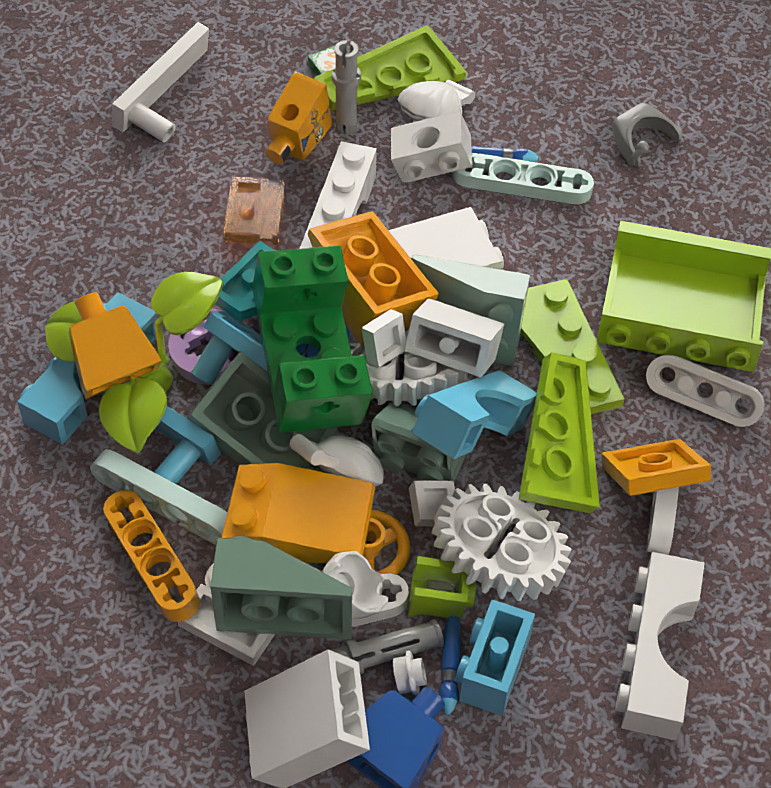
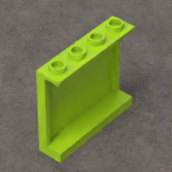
[597,221,771,372]

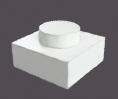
[362,309,407,368]
[409,481,455,526]

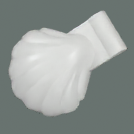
[398,80,475,122]
[290,434,384,487]

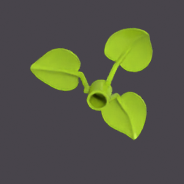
[45,272,223,454]

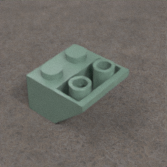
[371,401,466,481]

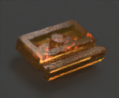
[223,176,286,245]

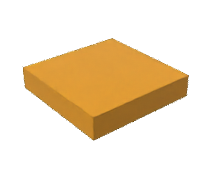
[602,439,712,496]

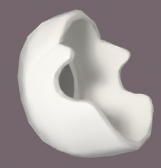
[322,551,388,619]

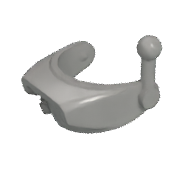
[612,102,683,167]

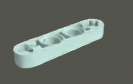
[452,153,594,204]
[90,449,228,545]

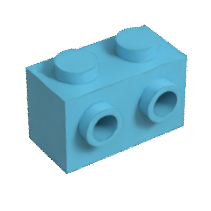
[455,600,535,716]

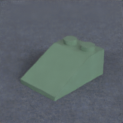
[411,254,530,367]
[186,351,338,469]
[210,536,352,639]

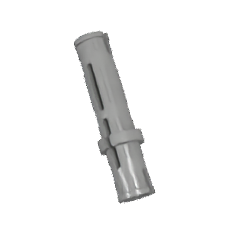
[332,40,361,135]
[307,619,444,674]

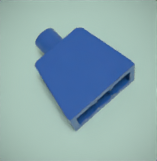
[347,687,445,788]

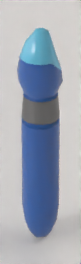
[471,146,538,162]
[438,616,462,715]

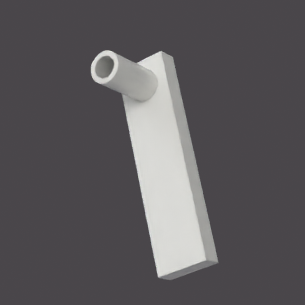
[112,22,209,143]

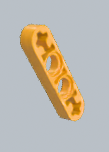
[103,490,201,622]

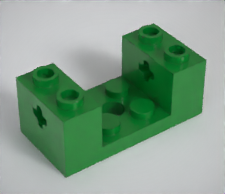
[252,245,373,433]

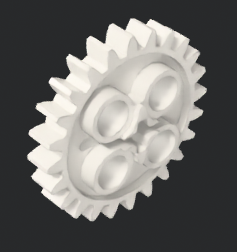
[349,330,468,406]
[431,484,571,601]

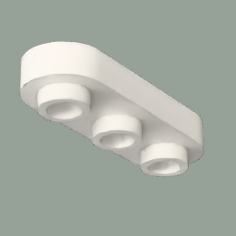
[646,355,765,427]

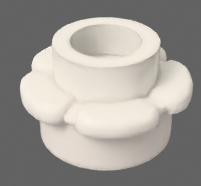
[393,651,427,696]

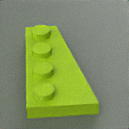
[314,25,467,111]
[520,279,624,414]
[518,352,600,513]

